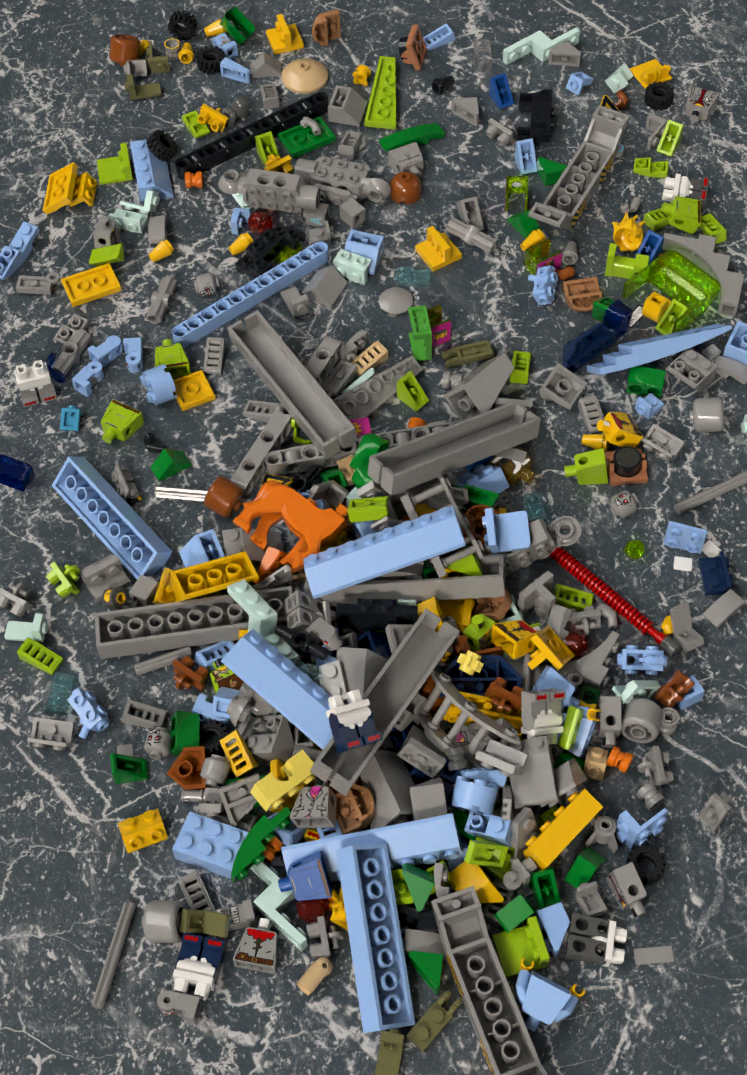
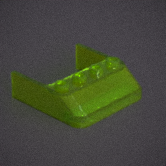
[622,250,721,333]

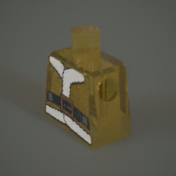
[489,445,535,485]

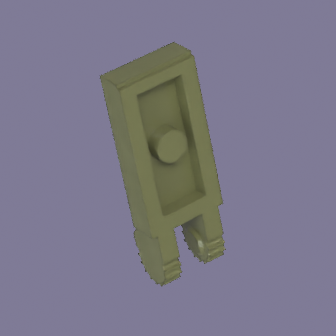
[442,340,494,368]
[406,989,463,1053]

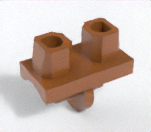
[172,655,209,692]
[654,670,695,708]
[484,677,524,714]

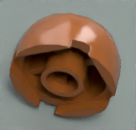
[390,171,422,205]

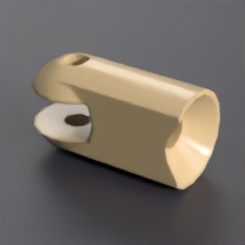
[297,957,333,995]

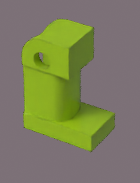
[605,243,649,281]

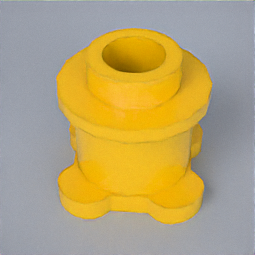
[352,65,371,86]

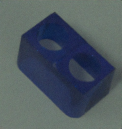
[602,299,633,341]
[0,454,35,491]

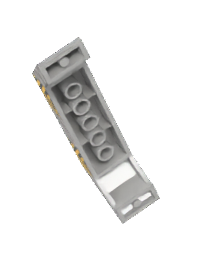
[528,105,630,231]
[431,886,548,1075]

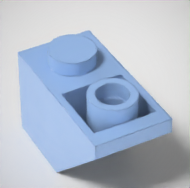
[464,810,512,849]
[536,902,570,958]

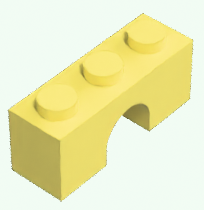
[250,749,316,812]

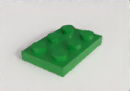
[277,117,336,158]

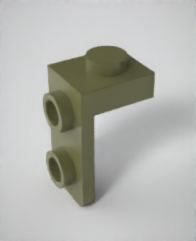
[146,41,170,74]
[124,74,162,100]
[180,909,230,938]
[374,1029,404,1075]

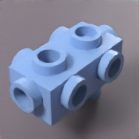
[528,265,558,305]
[617,645,667,675]
[67,687,110,739]

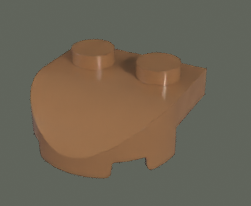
[312,9,341,46]
[562,277,602,312]
[471,587,512,621]
[335,783,375,835]

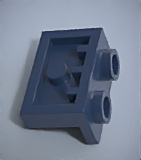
[697,551,733,596]

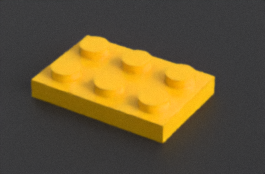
[43,162,78,215]
[61,263,122,307]

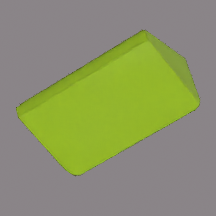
[89,243,124,267]
[347,496,389,522]
[558,705,584,750]

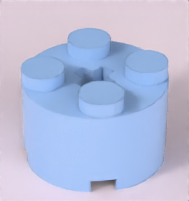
[139,364,177,406]
[451,776,499,815]

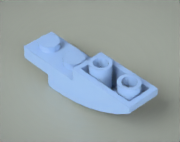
[0,221,40,280]

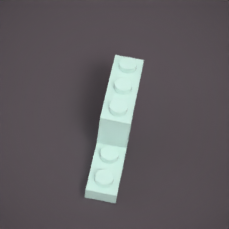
[503,28,580,65]
[227,580,299,664]
[250,860,308,952]

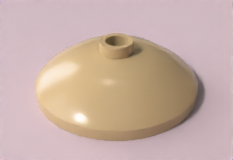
[281,58,328,94]

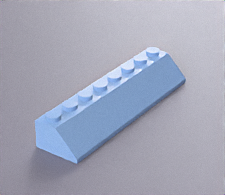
[51,456,173,579]
[303,506,466,599]
[221,629,333,750]
[281,813,463,881]
[336,843,415,1033]

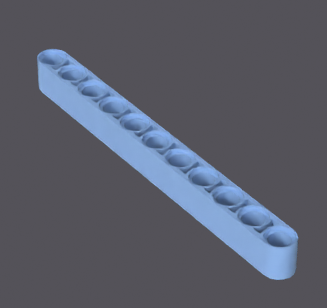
[172,241,329,348]

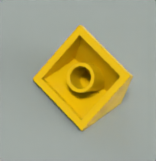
[449,861,504,903]

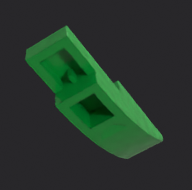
[231,807,291,883]

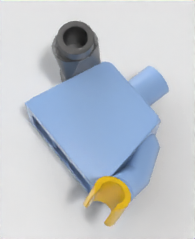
[520,665,583,712]
[550,706,602,759]

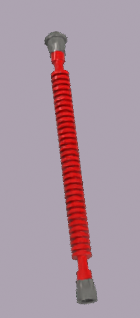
[495,500,682,658]

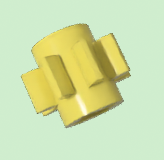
[457,650,484,676]

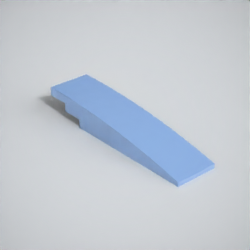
[587,324,732,375]

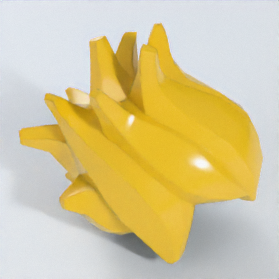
[612,212,645,251]

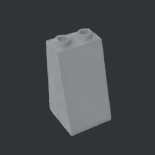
[444,353,514,421]
[336,647,389,705]
[360,750,415,829]

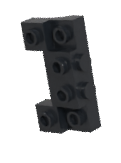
[517,89,554,142]
[235,223,305,278]
[336,598,418,635]

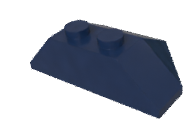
[562,323,617,373]
[439,655,522,697]

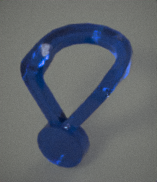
[46,352,65,383]

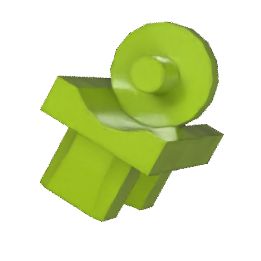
[46,562,80,598]

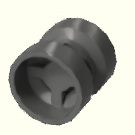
[445,745,470,771]

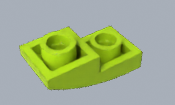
[633,157,669,178]

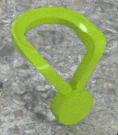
[291,418,313,445]

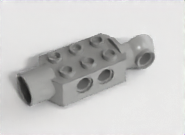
[294,156,392,202]
[218,168,321,213]
[476,516,582,575]
[226,638,305,727]

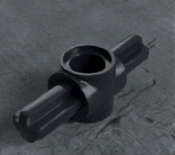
[290,465,322,493]
[275,624,329,660]

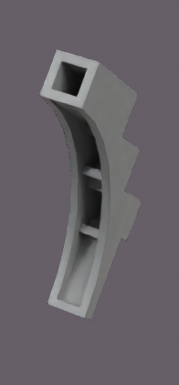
[662,233,744,317]
[503,631,621,693]

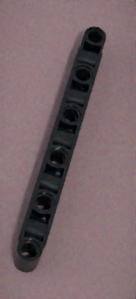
[175,92,328,180]

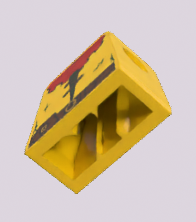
[597,412,643,448]
[491,620,541,660]

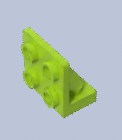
[97,143,133,185]
[493,916,550,978]

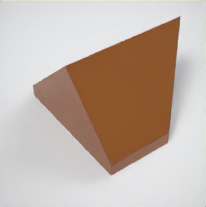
[166,746,207,790]

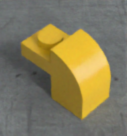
[642,292,672,323]

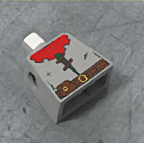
[233,918,278,975]

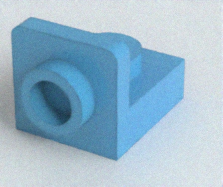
[60,405,83,432]

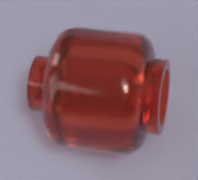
[248,211,273,234]
[563,631,588,657]
[296,898,329,923]

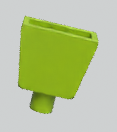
[564,448,608,485]

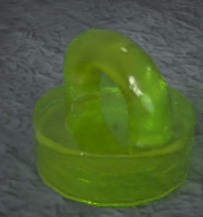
[623,540,644,559]

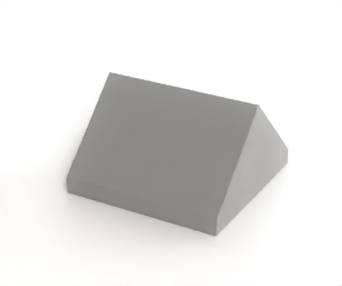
[301,265,348,308]
[410,778,447,821]

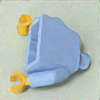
[516,958,585,1031]

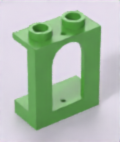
[408,305,432,362]

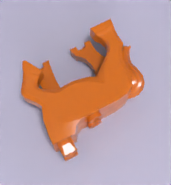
[233,480,349,575]

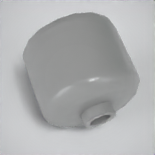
[689,397,724,433]
[621,698,663,744]
[142,900,185,943]

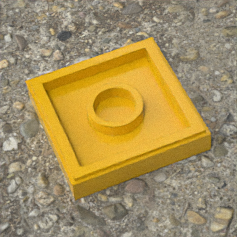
[173,370,216,411]

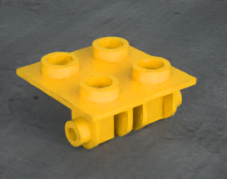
[629,59,672,89]

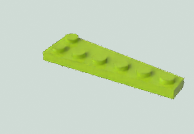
[364,56,396,130]

